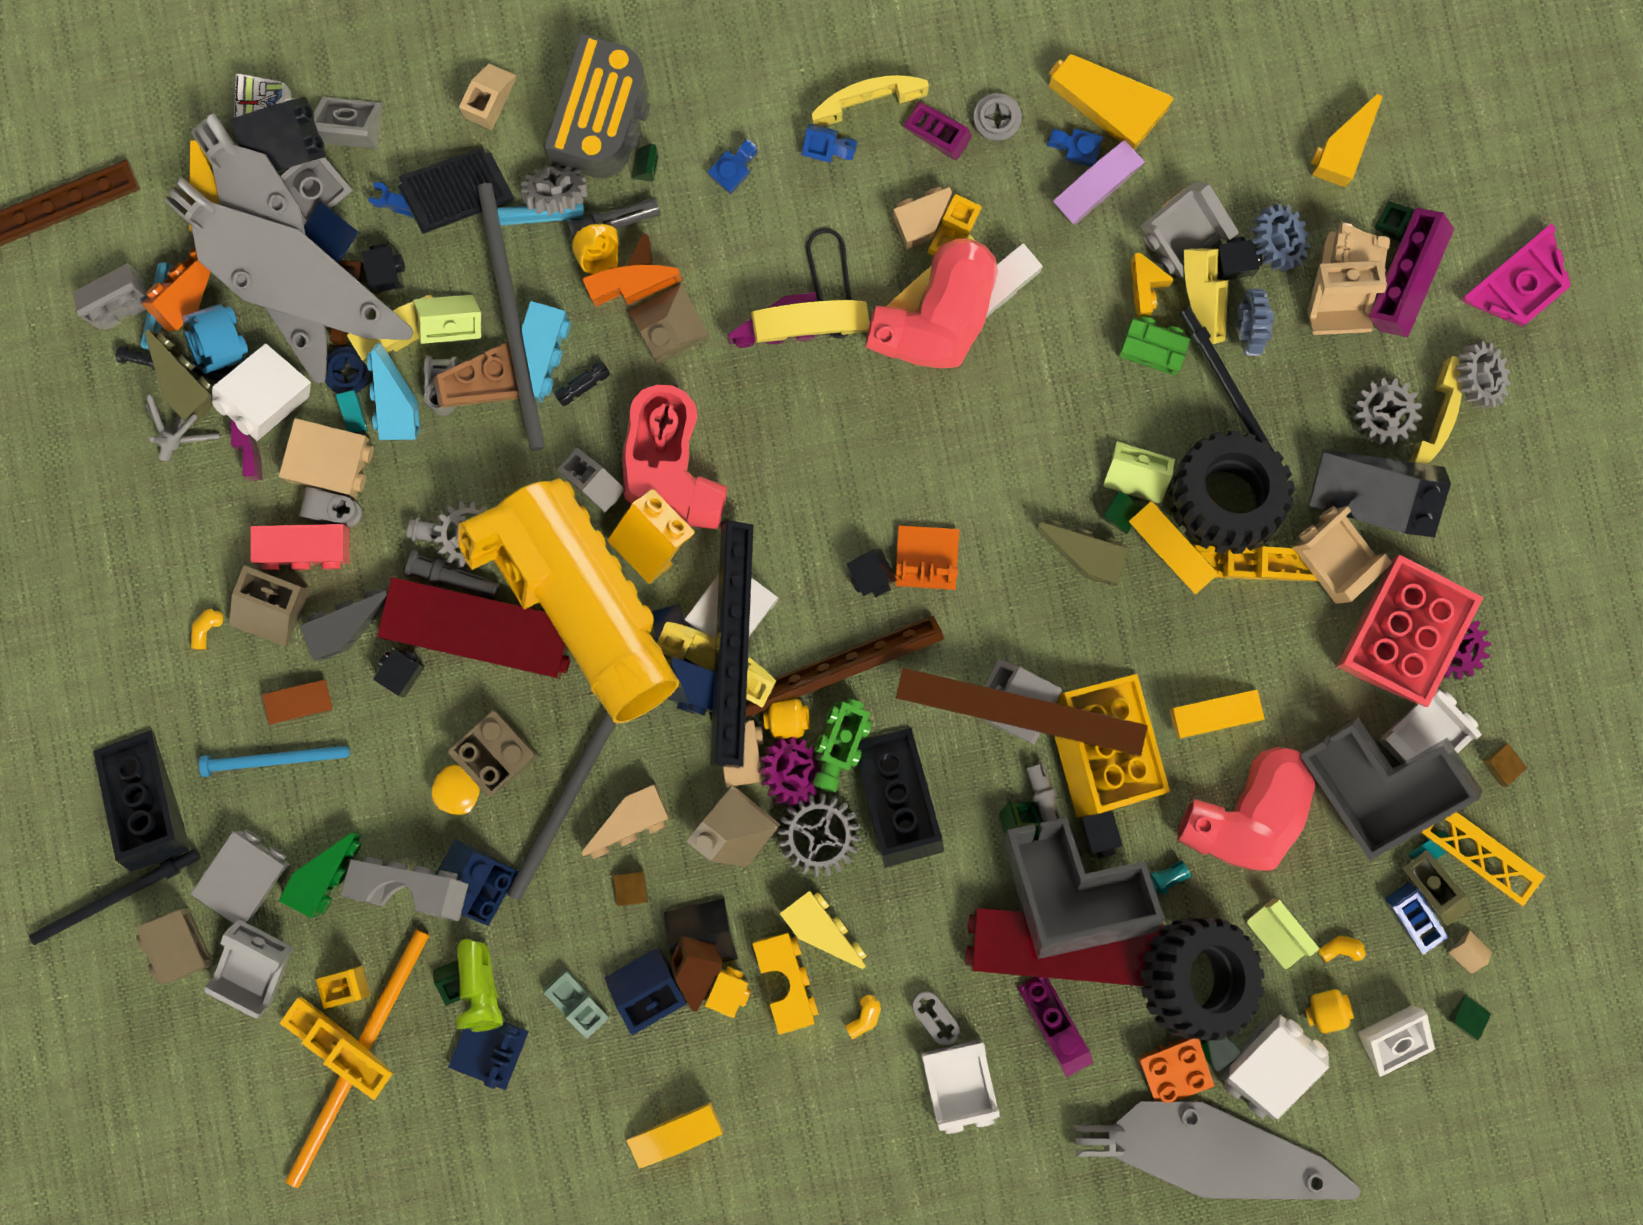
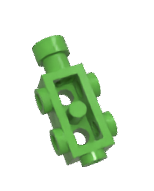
[813,698,872,793]

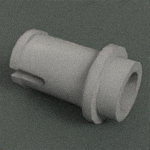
[407,518,441,542]

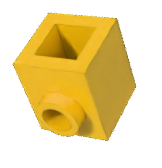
[704,966,751,1018]

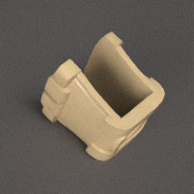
[1318,222,1390,273]

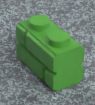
[1118,316,1191,376]

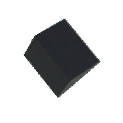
[664,898,738,963]

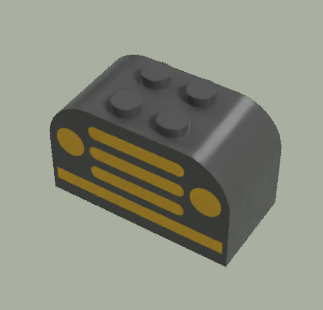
[545,33,650,178]

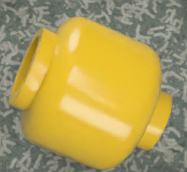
[764,699,810,739]
[1305,989,1354,1034]

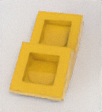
[927,194,982,256]

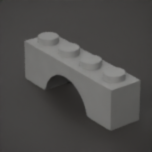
[341,856,468,921]

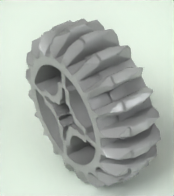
[778,793,861,877]

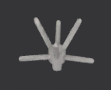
[145,395,220,461]

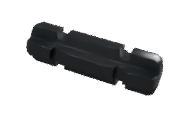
[554,361,610,406]

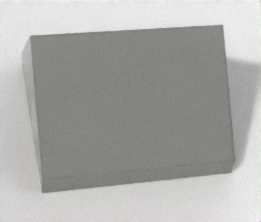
[314,97,382,149]
[279,157,353,226]

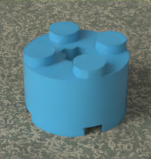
[182,304,248,374]

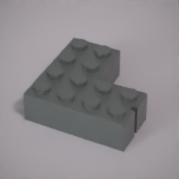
[1300,717,1482,860]
[1003,817,1164,959]

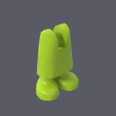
[455,939,504,1032]

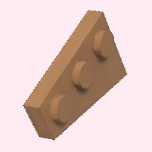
[433,342,520,408]

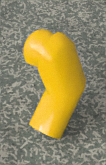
[845,995,881,1039]

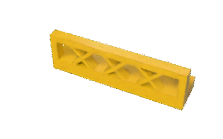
[1420,812,1545,906]

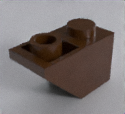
[670,937,722,1011]

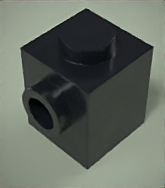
[1216,237,1263,280]
[362,244,406,294]
[847,548,898,598]
[373,648,425,698]
[1079,810,1122,858]

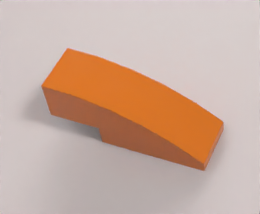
[582,265,682,307]

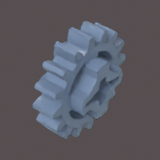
[1251,204,1311,272]
[1235,289,1274,356]

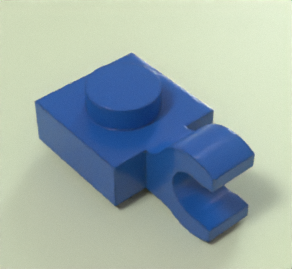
[802,124,858,163]
[1047,128,1103,167]
[707,139,758,195]
[368,182,414,218]

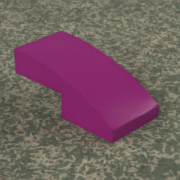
[231,419,263,481]

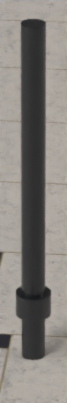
[1180,307,1275,453]
[29,848,201,945]

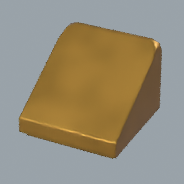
[1483,743,1527,786]
[613,871,648,906]

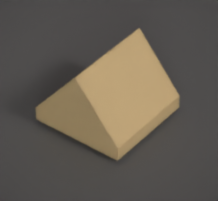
[1448,930,1492,974]

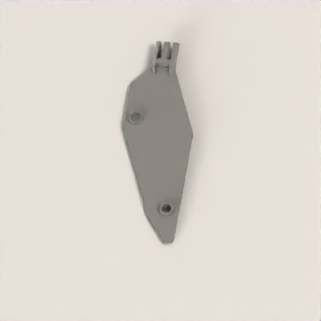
[190,114,327,383]
[163,177,413,340]
[1075,1101,1360,1200]

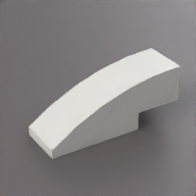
[986,243,1043,317]

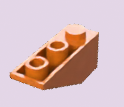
[141,246,210,331]

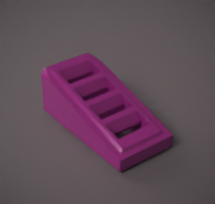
[903,101,972,161]

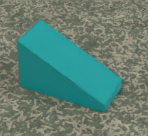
[336,390,367,433]
[1409,830,1453,860]

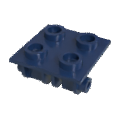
[304,202,359,264]
[448,1021,529,1090]

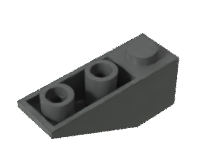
[300,588,388,662]

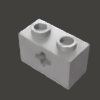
[557,448,625,512]

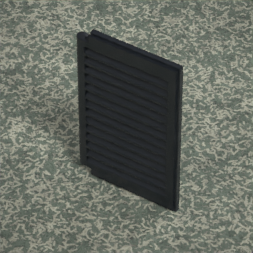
[398,147,515,234]

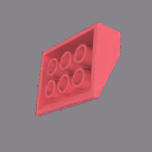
[1336,555,1484,708]

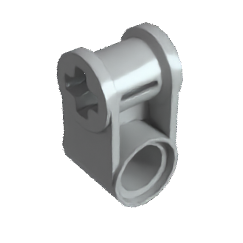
[424,356,459,416]
[299,487,363,527]

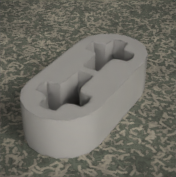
[912,991,959,1045]

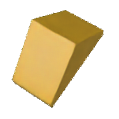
[315,965,371,1009]

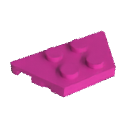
[1461,223,1571,327]

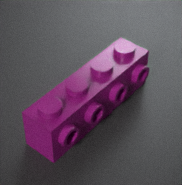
[1369,208,1454,338]

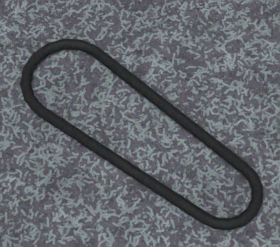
[806,228,851,338]

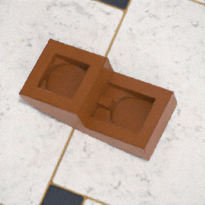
[262,680,333,725]

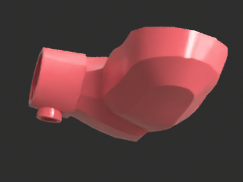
[865,239,998,368]
[622,384,728,529]
[1177,747,1316,871]

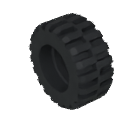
[1169,430,1294,554]
[1140,918,1264,1041]

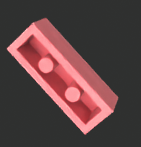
[251,524,350,571]

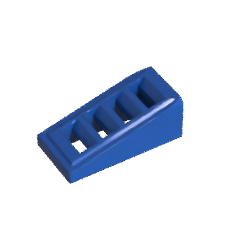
[1385,883,1448,954]

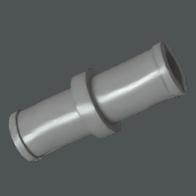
[1026,763,1061,822]

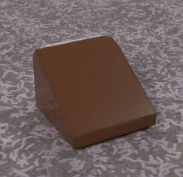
[628,234,653,266]

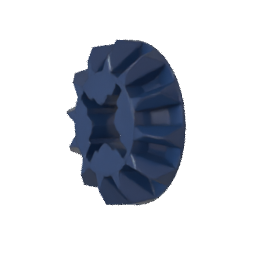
[325,347,372,394]

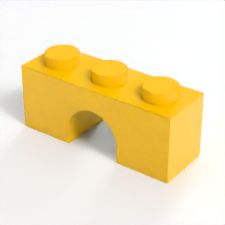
[752,931,819,1035]

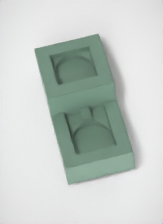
[542,968,609,1039]

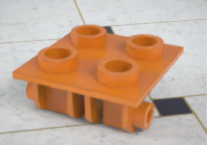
[895,525,959,590]
[1137,1038,1215,1103]

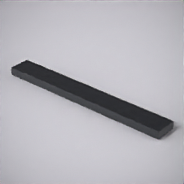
[710,520,754,768]

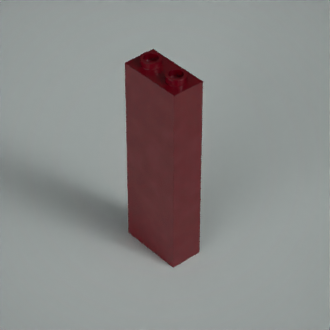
[377,577,571,680]
[965,908,1164,987]

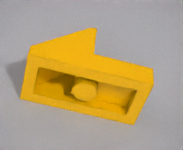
[1130,253,1174,319]

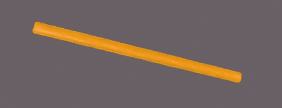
[285,928,430,1188]

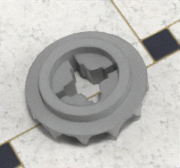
[973,93,1022,142]

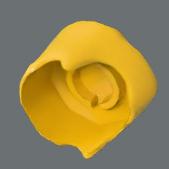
[572,224,618,275]
[431,764,481,815]

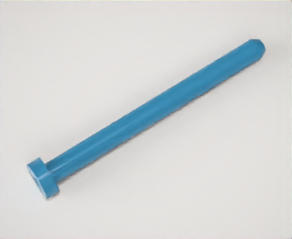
[199,746,350,777]

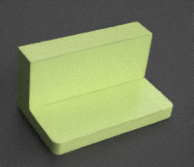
[414,295,481,344]
[1104,442,1175,504]
[1246,898,1319,969]

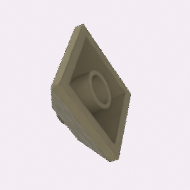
[628,284,710,365]
[687,785,781,867]

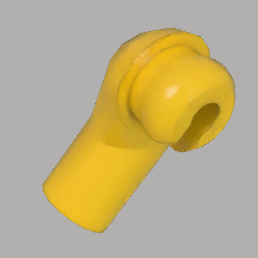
[190,609,223,650]
[1317,935,1366,963]

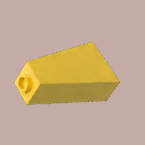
[1049,54,1174,150]

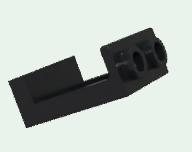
[230,97,326,171]

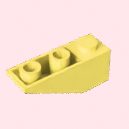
[780,890,867,969]

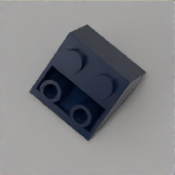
[435,839,518,926]
[605,947,687,1035]

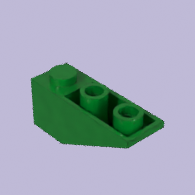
[278,832,362,918]

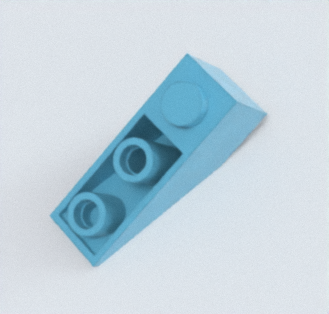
[521,301,571,403]
[367,343,421,440]

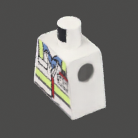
[234,74,292,118]

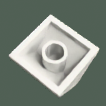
[1357,1005,1435,1077]

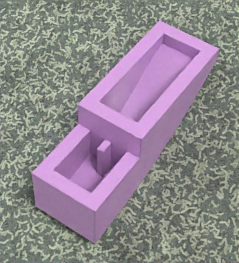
[1053,140,1145,224]

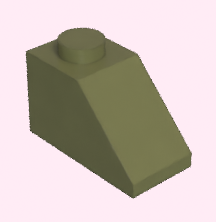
[1402,850,1472,926]

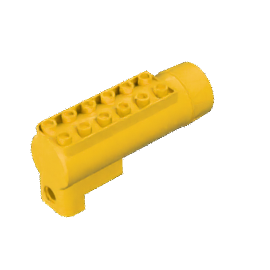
[457,478,679,723]

